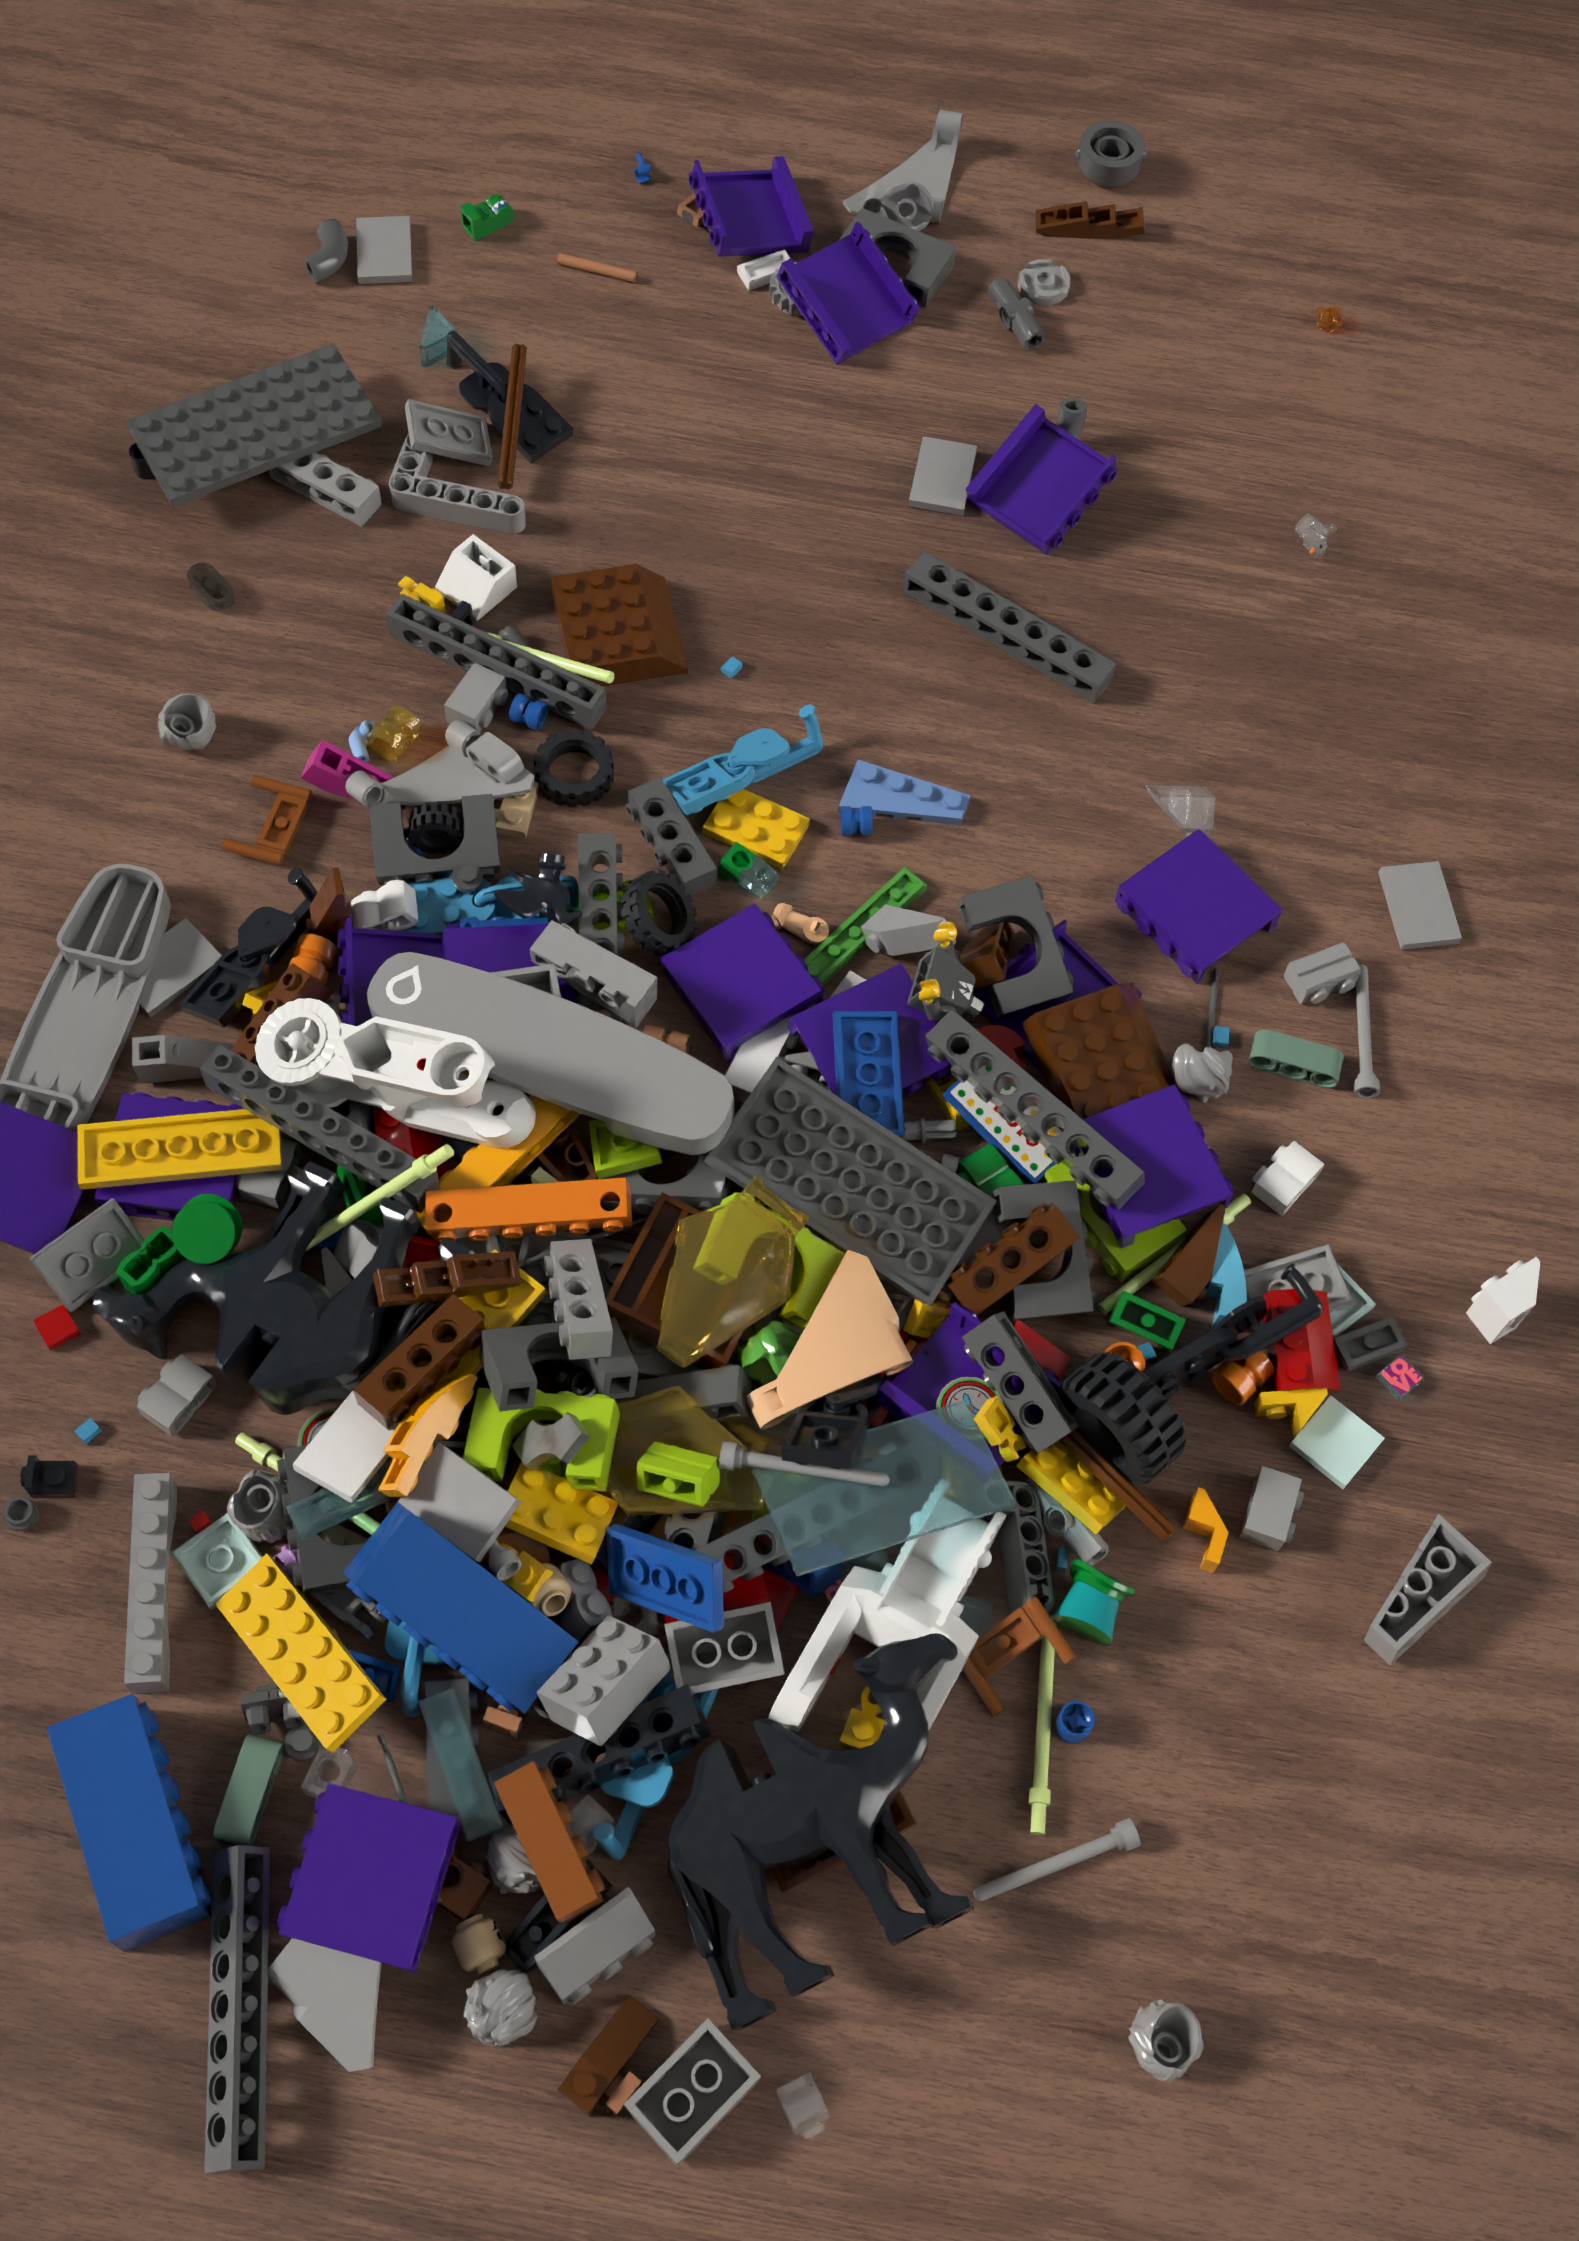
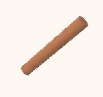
[557,253,637,283]

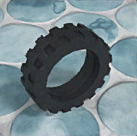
[534,728,614,807]
[620,870,697,956]

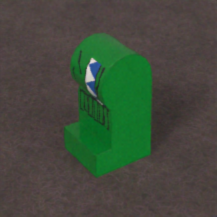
[460,194,514,241]

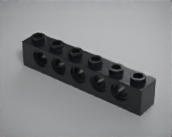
[488,1684,711,1825]

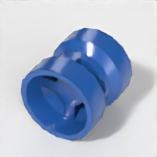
[509,693,548,731]
[840,806,873,836]
[1055,1701,1095,1744]

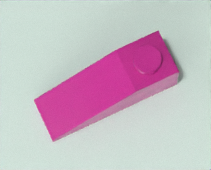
[301,740,395,799]

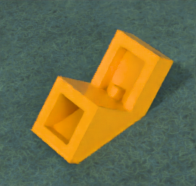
[1183,1487,1229,1574]

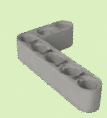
[389,434,526,534]

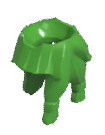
[736,1321,800,1387]

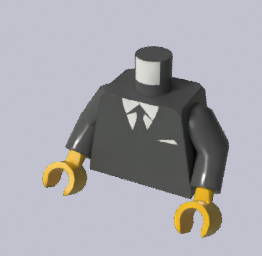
[907,922,984,1021]

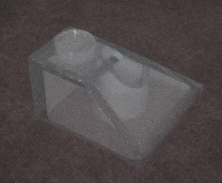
[1146,784,1216,836]

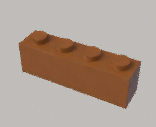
[494,1761,605,1924]

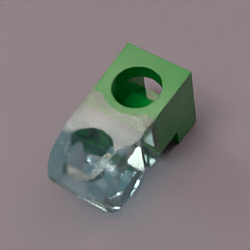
[717,842,779,899]

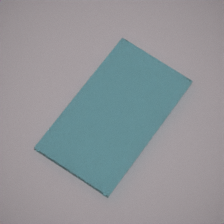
[752,1400,1016,1576]

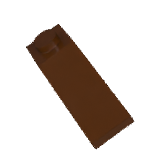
[306,867,351,945]
[959,922,1016,990]
[1151,1203,1226,1306]
[558,1995,659,2117]

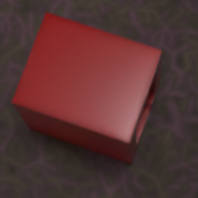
[188,1510,212,1534]

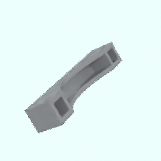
[124,1473,177,1694]

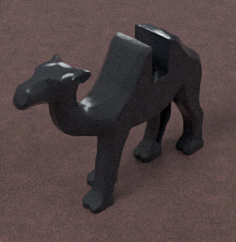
[92,1162,475,1415]
[668,1633,974,2031]

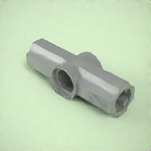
[1025,1478,1110,1566]

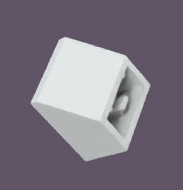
[435,534,517,621]
[1466,1257,1540,1344]

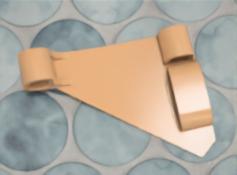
[746,1250,913,1430]

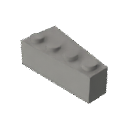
[530,920,657,1029]
[1364,1514,1492,1665]

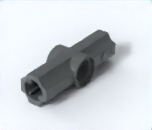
[987,276,1046,351]

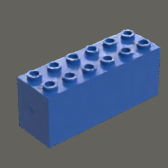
[343,1502,579,1713]
[46,1694,212,1952]

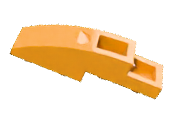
[378,1374,478,1497]

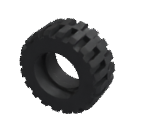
[1057,1352,1186,1486]

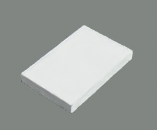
[293,1391,400,1503]

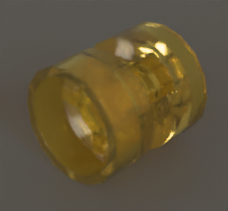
[366,705,422,762]

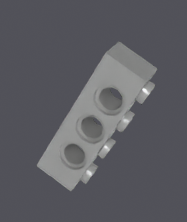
[269,452,382,527]
[544,1239,613,1360]

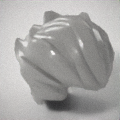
[158,693,217,751]
[1171,1043,1233,1103]
[227,1469,292,1543]
[486,1826,543,1894]
[463,1969,537,2047]
[1128,1999,1204,2083]

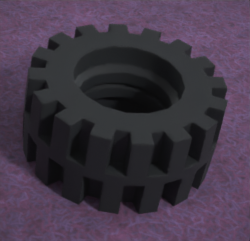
[409,802,464,854]

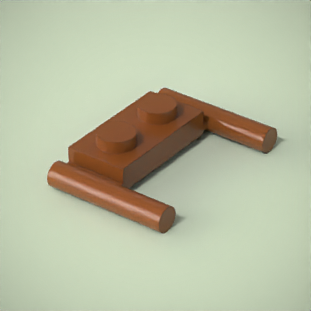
[222,775,312,866]
[962,1596,1077,1717]

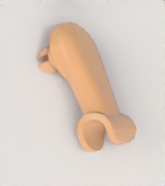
[771,903,829,945]

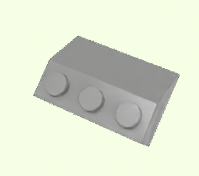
[664,1602,785,1693]
[534,1887,655,2005]

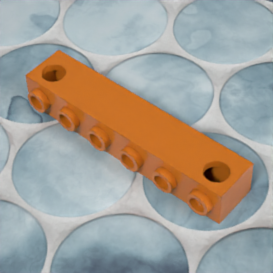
[425,1177,632,1243]

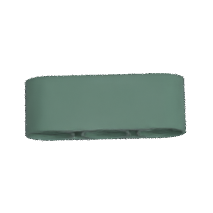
[1249,1030,1344,1088]
[213,1734,285,1846]

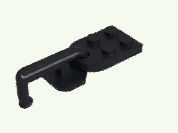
[446,330,574,464]
[178,868,318,1028]
[1143,1263,1323,1399]
[781,1373,881,1469]

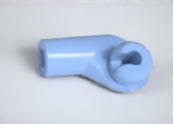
[349,720,376,762]

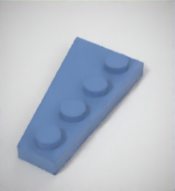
[838,760,971,825]

